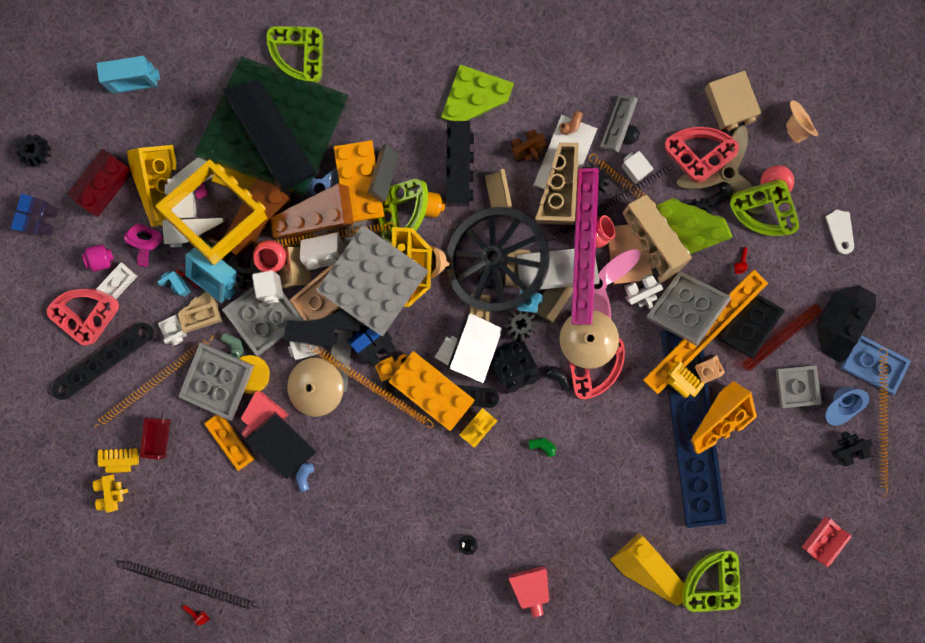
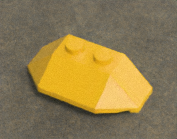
[392,227,432,307]

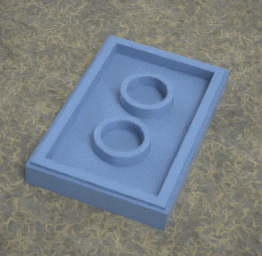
[840,335,911,395]

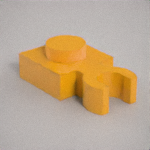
[375,354,407,382]

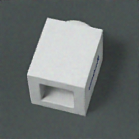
[621,151,653,183]

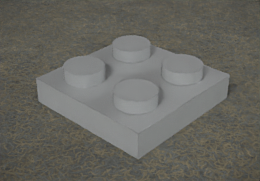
[775,365,822,408]

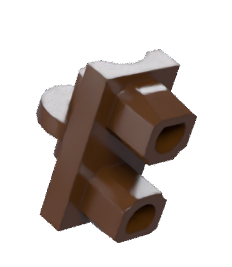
[510,129,547,163]

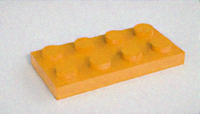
[334,140,385,223]
[389,351,475,431]

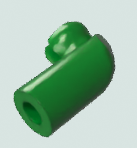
[528,438,556,457]

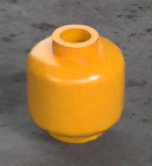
[415,192,445,218]

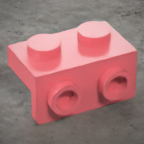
[802,516,852,567]

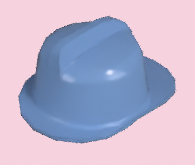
[825,387,869,426]

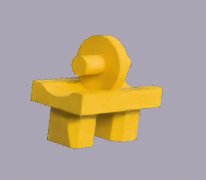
[460,408,497,448]
[93,474,128,513]

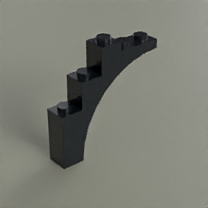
[283,309,364,348]

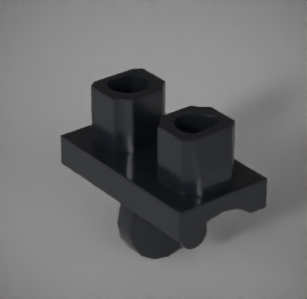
[228,256,262,289]
[831,431,873,467]

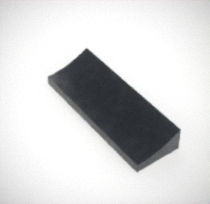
[222,78,316,193]

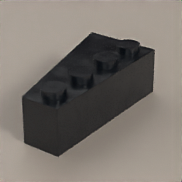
[446,121,474,206]

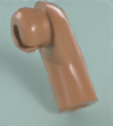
[559,111,583,135]

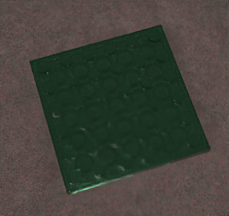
[194,56,349,197]

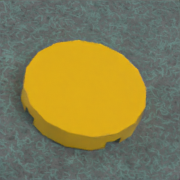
[239,355,270,394]

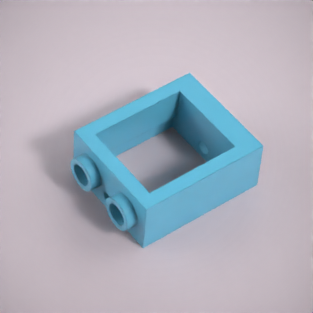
[97,56,160,94]
[185,247,236,303]

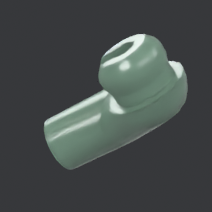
[221,333,244,358]

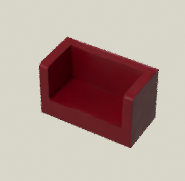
[139,417,170,460]

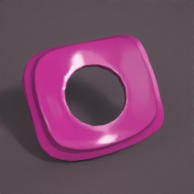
[124,224,164,267]

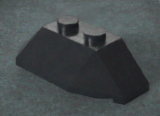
[816,285,876,362]

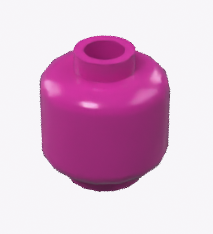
[82,244,114,272]

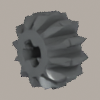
[504,309,537,341]

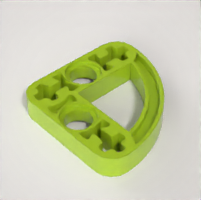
[267,26,323,84]
[379,179,428,245]
[730,180,799,236]
[682,550,741,612]

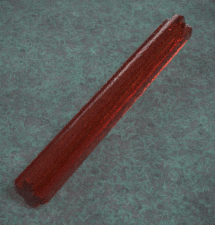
[742,304,821,371]

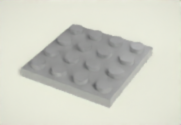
[316,225,428,337]

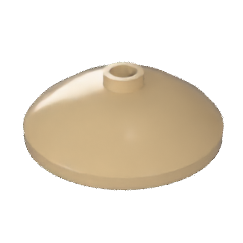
[560,310,619,369]
[287,358,344,417]

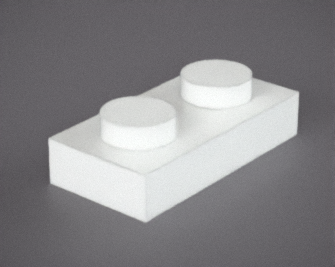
[97,262,137,304]

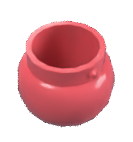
[760,165,794,199]
[596,215,615,249]
[252,240,286,272]

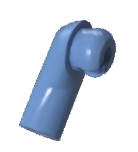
[296,463,314,492]

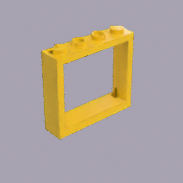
[155,159,267,265]

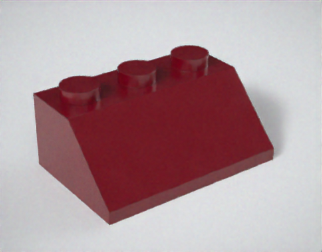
[68,149,131,217]

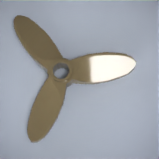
[676,126,764,215]

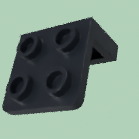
[491,339,541,395]

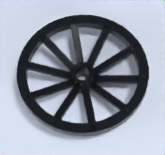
[446,207,550,312]

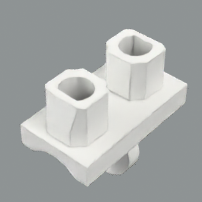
[625,274,663,309]

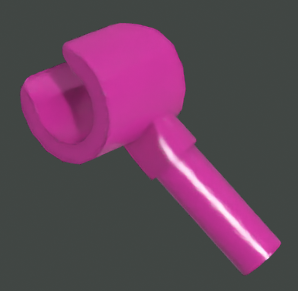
[195,182,208,199]

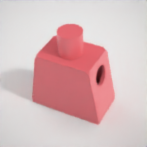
[241,391,289,438]
[508,566,549,617]

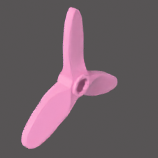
[593,249,641,319]

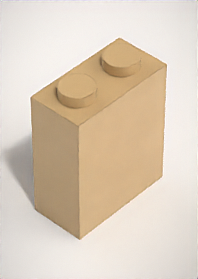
[705,71,761,131]

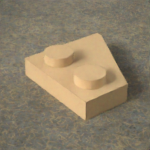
[178,291,222,333]

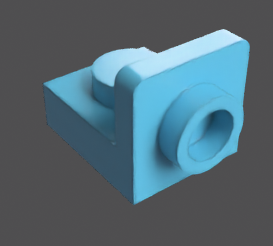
[158,271,191,296]
[518,291,544,313]

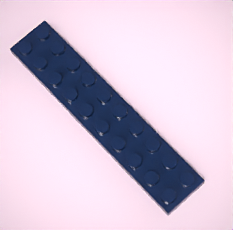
[660,331,727,528]

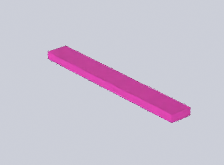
[571,168,599,325]

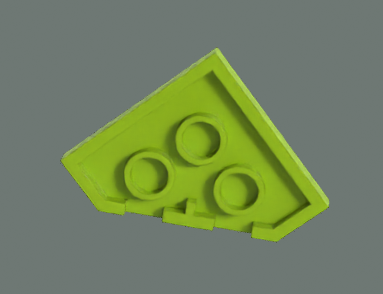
[441,64,514,121]
[656,198,733,254]

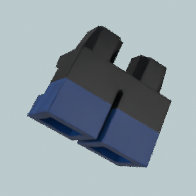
[347,326,395,367]

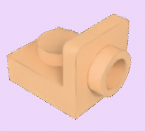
[695,355,725,383]

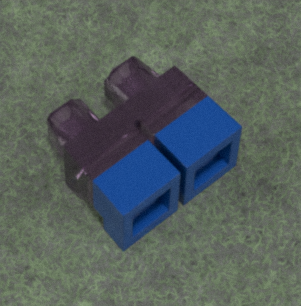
[11,193,59,237]

